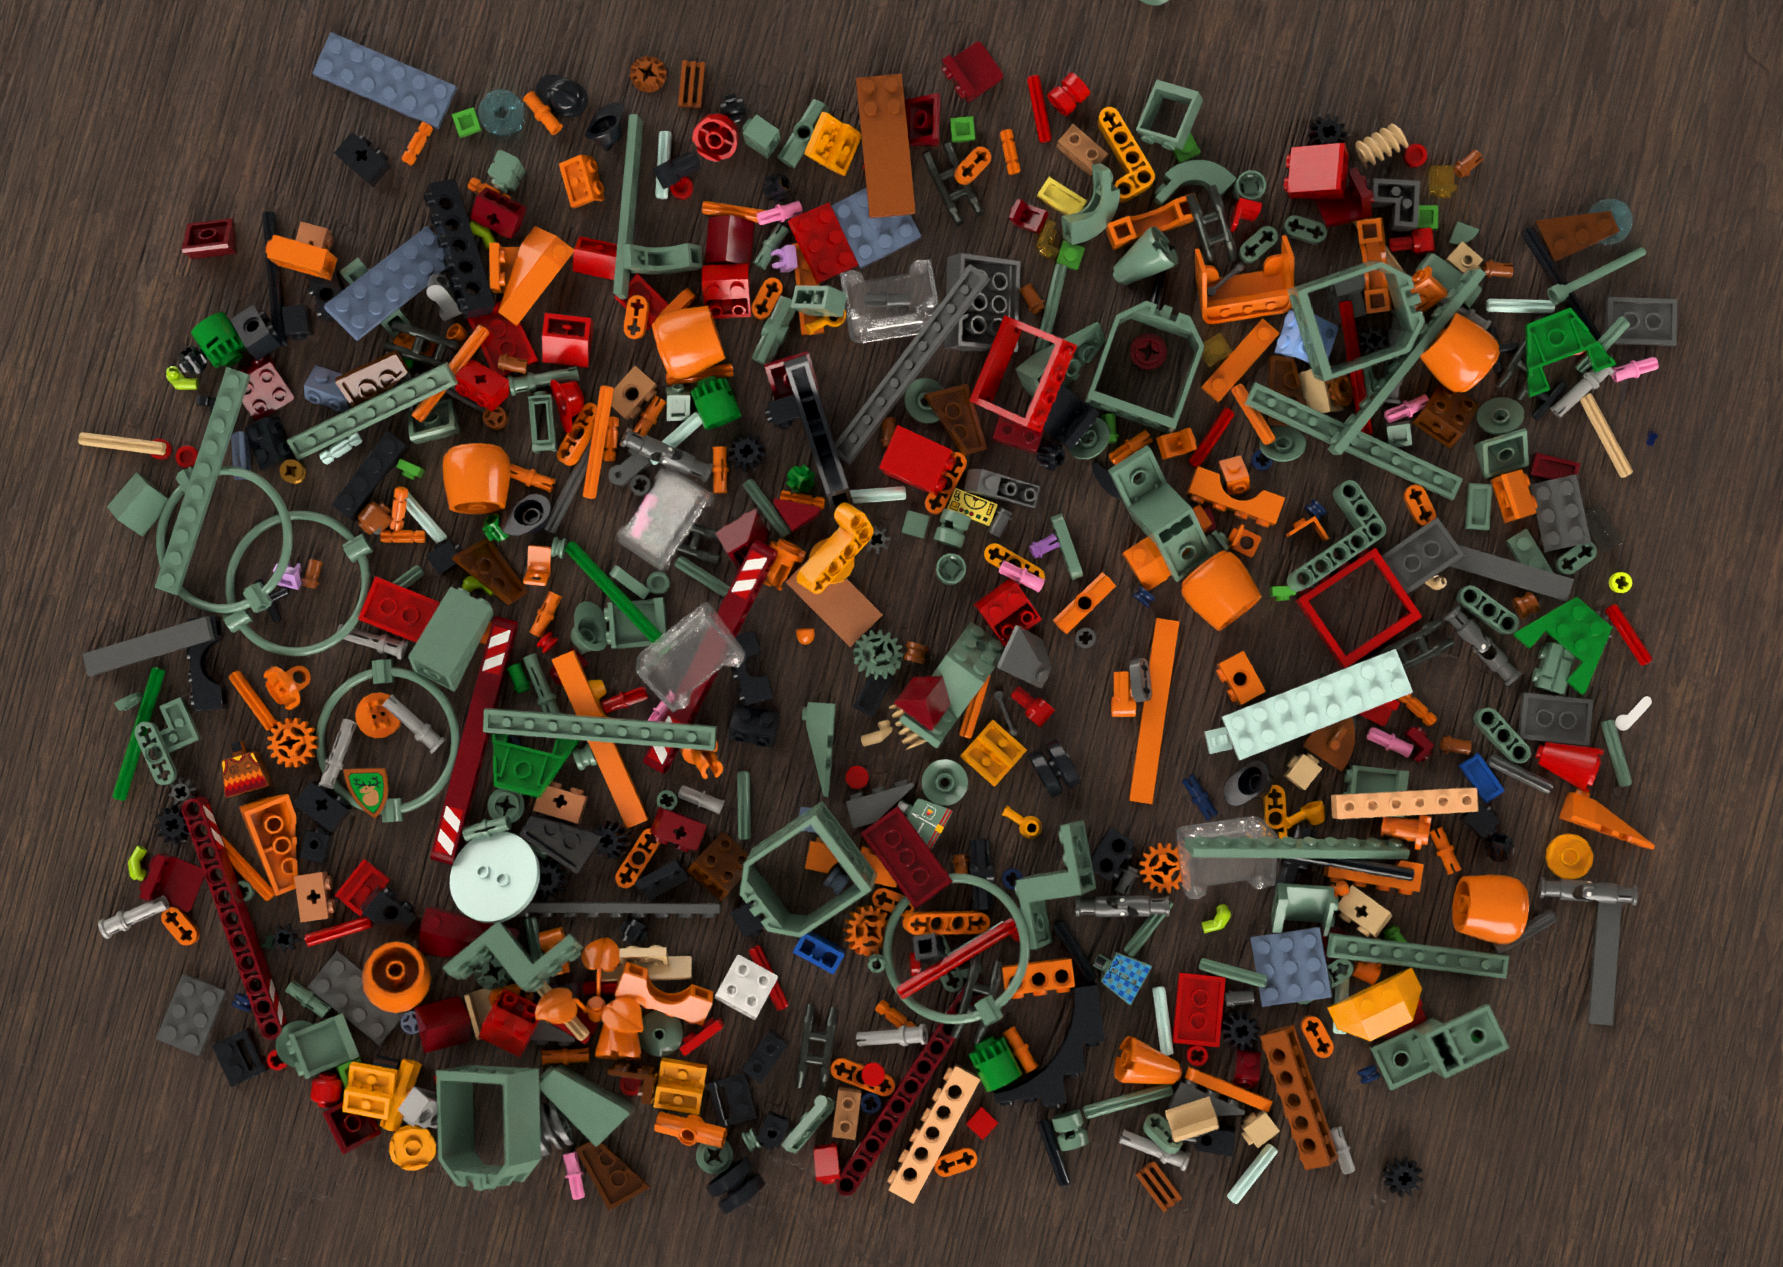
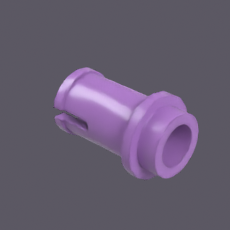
[1029,534,1060,559]

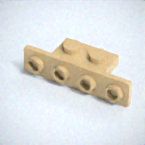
[601,945,692,982]

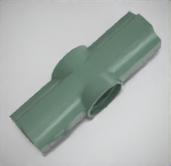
[778,99,830,169]
[752,295,796,365]

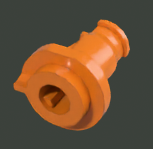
[764,539,807,591]
[681,740,723,779]
[1380,814,1431,850]

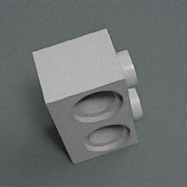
[398,1087,438,1129]

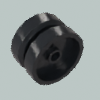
[1028,739,1081,799]
[705,1156,766,1214]

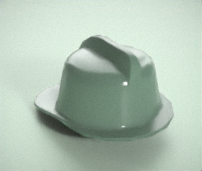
[571,601,607,654]

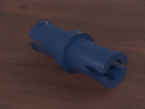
[1181,774,1218,821]

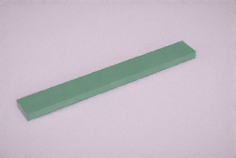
[613,114,643,299]
[286,362,458,460]
[1326,933,1509,979]

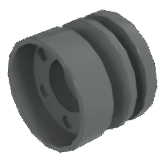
[540,1100,574,1158]

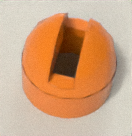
[447,323,467,343]
[796,628,815,645]

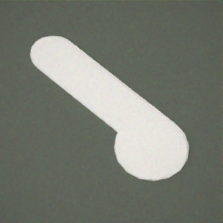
[1615,696,1652,731]

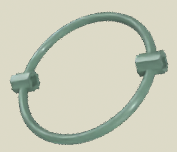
[156,466,293,613]
[222,511,373,656]
[315,659,460,823]
[883,873,1030,1026]

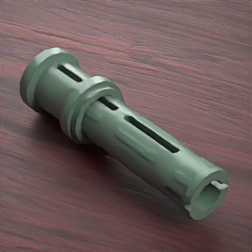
[508,366,580,396]
[523,653,564,714]

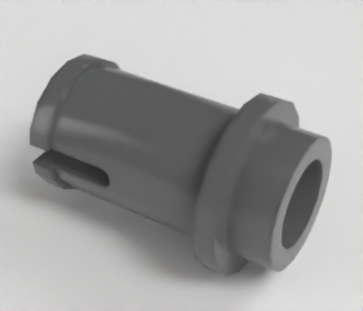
[987,507,1013,538]
[1115,864,1139,896]
[1224,989,1254,1009]

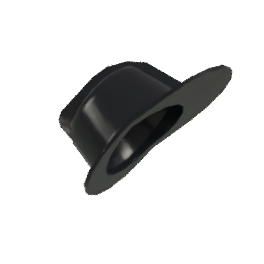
[535,74,588,118]
[585,103,624,151]
[498,494,551,536]
[1223,760,1275,806]

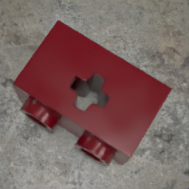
[470,187,527,239]
[992,416,1044,454]
[650,807,707,853]

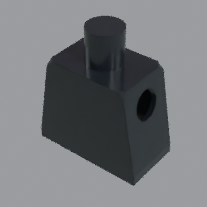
[1183,1125,1237,1157]

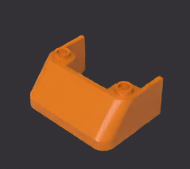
[1195,235,1295,324]

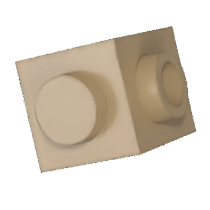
[1444,241,1483,274]
[1283,753,1322,790]
[1241,1110,1280,1148]

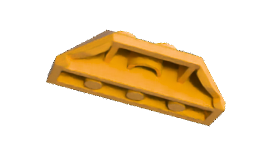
[1327,967,1422,1041]

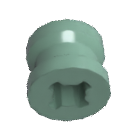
[572,743,598,771]

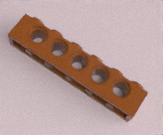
[1260,1024,1339,1170]

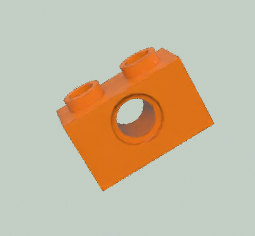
[1216,651,1266,705]

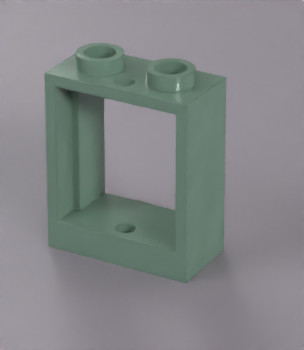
[1136,80,1203,151]

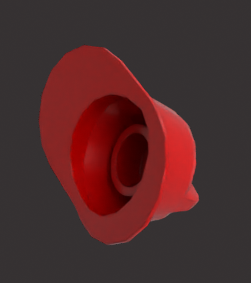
[550,379,584,433]

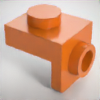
[1156,427,1197,460]
[1219,455,1250,495]

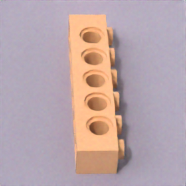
[1331,787,1478,819]
[887,1063,980,1203]

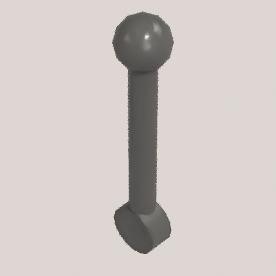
[1207,263,1244,297]
[994,691,1017,737]

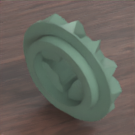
[487,788,525,823]
[475,953,511,990]
[696,1141,733,1174]

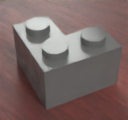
[1368,178,1420,232]
[1324,272,1367,326]

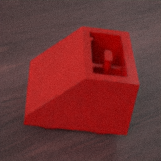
[702,263,751,319]
[542,313,594,368]
[973,578,1042,646]
[478,988,540,1058]

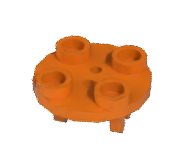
[355,692,401,738]

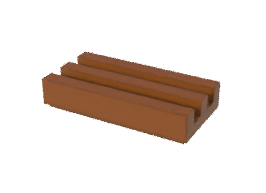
[678,60,706,109]
[1135,1160,1182,1212]

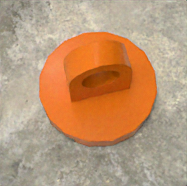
[264,666,311,710]

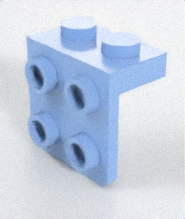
[1274,310,1338,364]

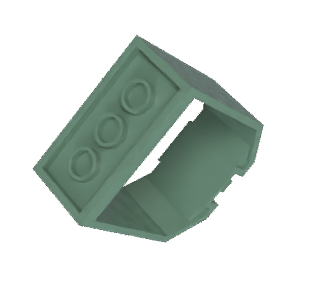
[1287,261,1425,381]
[1084,301,1204,434]
[740,801,878,937]
[436,1065,541,1190]

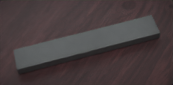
[1449,544,1574,602]
[82,617,215,676]
[1587,900,1622,1026]

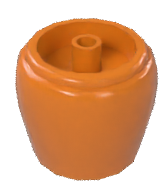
[652,305,726,379]
[1420,312,1500,392]
[442,443,511,514]
[1181,550,1262,631]
[1452,874,1529,944]
[362,942,432,1013]

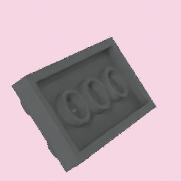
[308,950,408,1046]

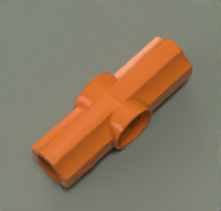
[1052,572,1116,635]
[654,1112,728,1148]

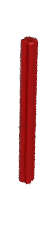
[1339,300,1373,436]
[896,918,1017,999]

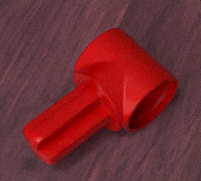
[1389,228,1435,255]
[1010,686,1055,728]

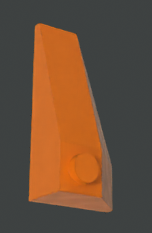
[498,226,575,326]
[1122,504,1212,591]
[1559,789,1655,850]
[239,794,298,896]

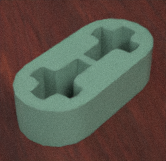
[1283,215,1327,245]
[1238,226,1278,263]
[1555,542,1597,575]
[609,565,651,600]
[1143,1114,1183,1154]

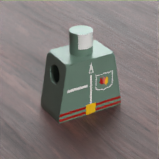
[897,798,953,850]

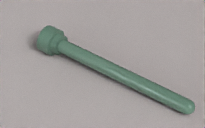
[1547,247,1646,305]

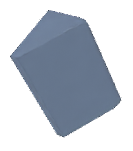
[231,431,251,480]

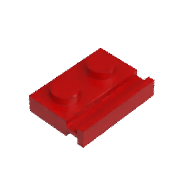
[614,274,669,330]
[334,859,391,917]
[679,1017,725,1056]

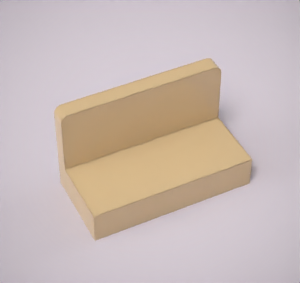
[1299,366,1343,414]
[464,988,492,1040]
[1165,1096,1219,1142]

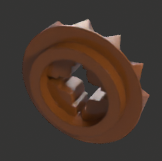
[630,55,667,92]
[1327,374,1353,407]

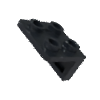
[1043,383,1099,449]

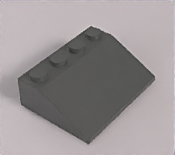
[944,253,1021,353]

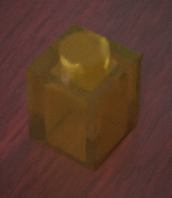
[1201,332,1233,368]

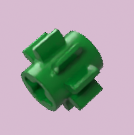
[786,464,815,494]
[482,513,509,542]

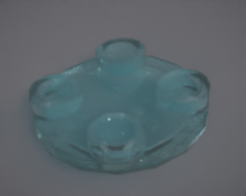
[1588,199,1633,245]

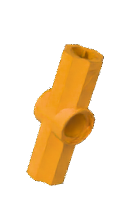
[379,1058,422,1132]

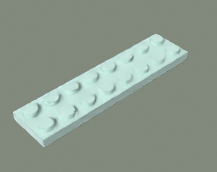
[1221,649,1413,760]

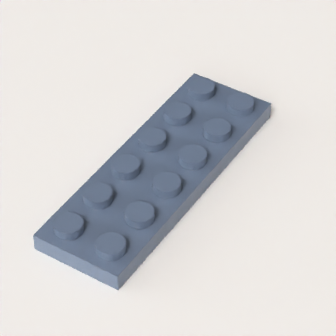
[312,32,457,129]
[324,226,449,341]

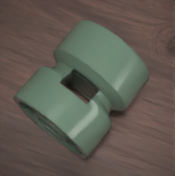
[1232,170,1266,202]
[933,509,972,549]
[936,553,966,585]
[1051,1110,1089,1151]

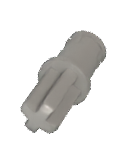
[678,785,725,814]
[1329,1126,1355,1174]

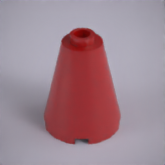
[1535,742,1604,793]

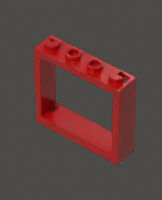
[969,315,1077,432]
[1295,548,1422,669]

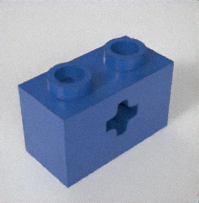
[793,931,846,975]

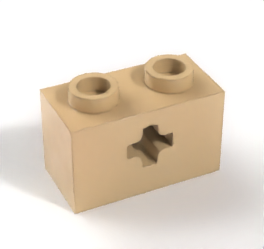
[1338,885,1393,938]

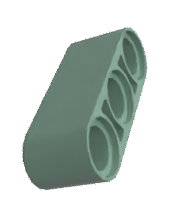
[1414,252,1482,309]
[1456,586,1519,635]
[1473,708,1531,763]

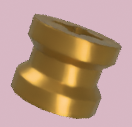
[280,460,307,484]

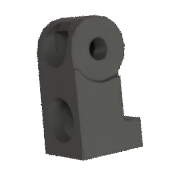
[427,274,462,321]
[608,448,652,486]

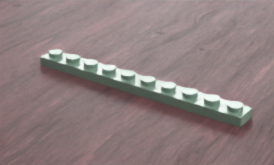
[1328,268,1486,455]
[154,367,251,595]
[1244,382,1463,500]
[483,708,717,751]
[1184,836,1410,859]

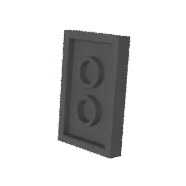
[1605,297,1677,346]
[1530,474,1592,552]
[1382,517,1465,595]
[1518,692,1593,746]
[156,973,227,1056]

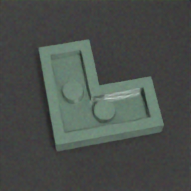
[148,697,201,758]

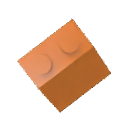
[1491,469,1537,523]

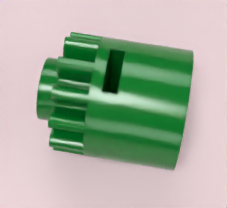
[191,312,246,368]
[690,376,742,430]
[969,1035,1022,1092]

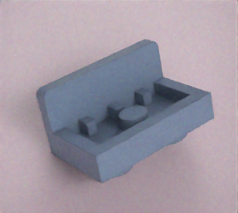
[304,365,350,412]

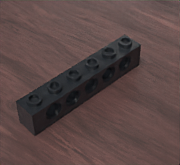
[423,179,495,319]

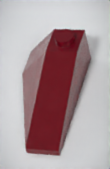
[418,906,520,957]

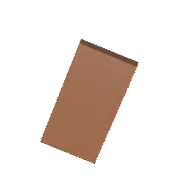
[786,559,883,648]

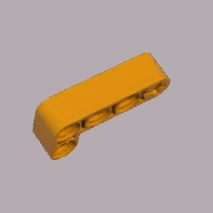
[1097,107,1155,203]
[796,502,874,594]

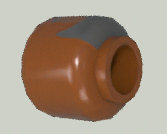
[357,501,392,536]

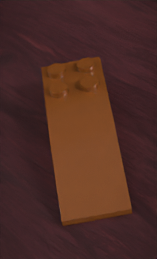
[856,73,915,218]

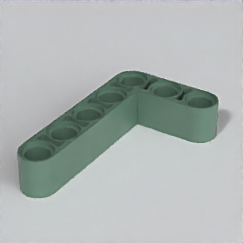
[1287,480,1386,592]

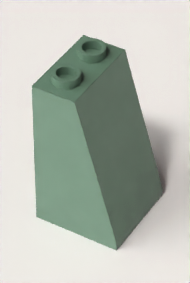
[408,587,494,692]
[539,1063,635,1147]

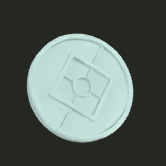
[450,831,540,923]

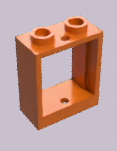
[266,235,338,280]

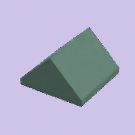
[407,398,461,444]
[1474,428,1529,479]
[107,472,169,537]

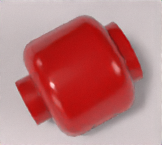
[310,1072,342,1108]

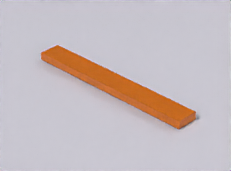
[1129,618,1179,804]
[552,650,649,828]

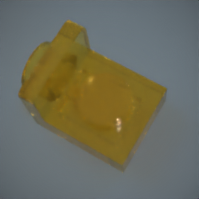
[1429,165,1457,198]
[1035,219,1059,258]

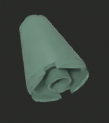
[1113,226,1178,285]

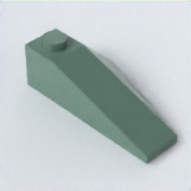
[1015,322,1106,398]
[802,702,836,797]

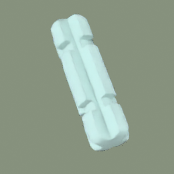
[319,432,362,464]

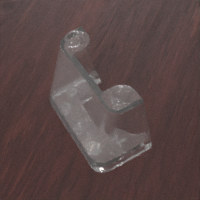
[840,259,939,343]
[616,467,716,573]
[636,602,745,712]
[1176,817,1278,899]

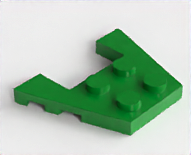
[1525,308,1616,398]
[1513,597,1612,695]
[492,733,579,798]

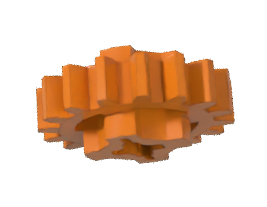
[267,718,319,768]
[1139,843,1190,893]
[843,905,888,956]

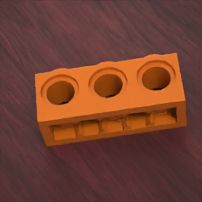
[1001,957,1075,999]

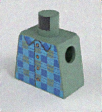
[1092,952,1152,1005]

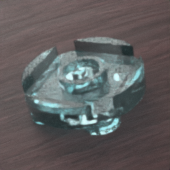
[478,89,525,137]

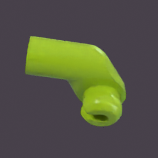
[469,221,496,250]
[166,366,199,390]
[462,576,494,596]
[128,845,148,881]
[1201,904,1231,933]

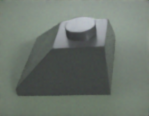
[997,625,1051,689]

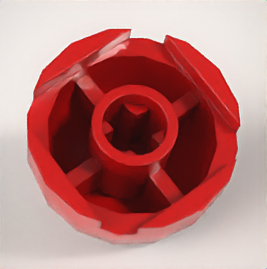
[692,113,740,162]

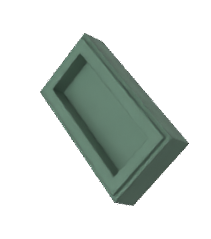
[1465,483,1492,531]

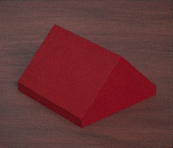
[904,93,940,147]
[705,215,755,268]
[182,218,237,259]
[764,351,820,400]
[773,498,821,534]
[894,676,951,731]
[414,996,471,1053]
[322,1101,382,1155]

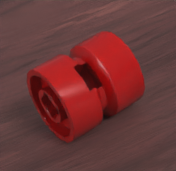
[1047,72,1091,117]

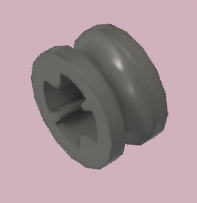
[630,475,652,496]
[1074,628,1096,649]

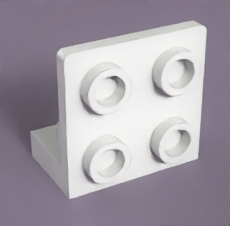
[714,955,778,1020]

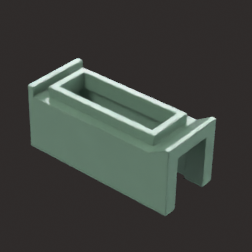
[528,391,558,454]

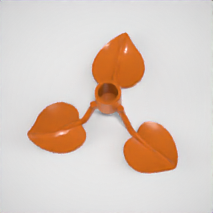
[535,937,643,1033]

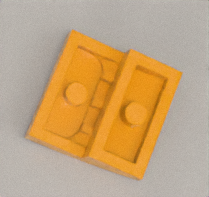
[804,112,862,176]
[960,719,1027,787]
[653,1057,708,1115]
[342,1061,398,1120]

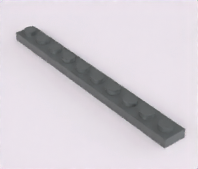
[834,264,990,464]
[516,902,721,918]

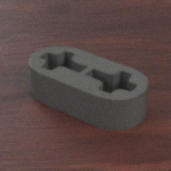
[1129,658,1152,703]

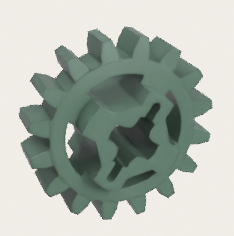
[853,630,904,680]

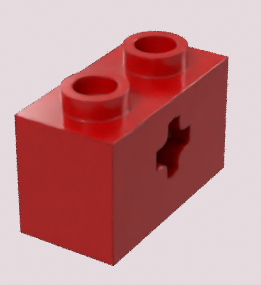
[455,359,509,412]

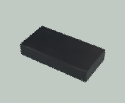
[853,674,895,718]

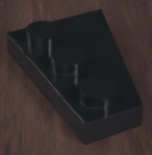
[519,814,603,874]

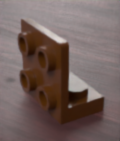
[1412,382,1479,449]
[687,832,756,902]
[607,1061,659,1105]

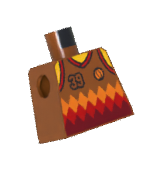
[222,741,274,798]

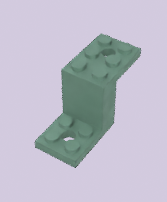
[1108,445,1214,582]
[899,622,1006,748]
[1015,820,1096,950]
[443,922,584,993]
[1369,1004,1509,1091]

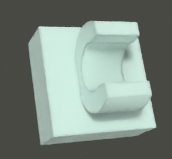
[1204,727,1233,754]

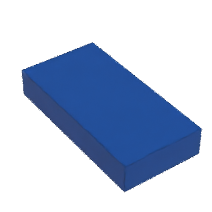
[1458,752,1505,804]

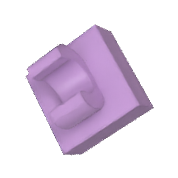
[771,245,798,273]
[273,562,302,590]

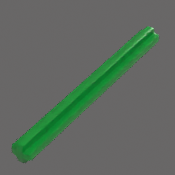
[564,541,663,644]
[112,667,165,801]

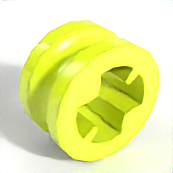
[1609,572,1632,593]

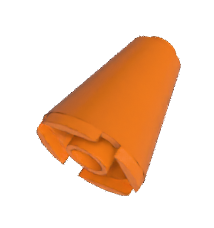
[595,996,642,1061]
[1114,1036,1182,1085]

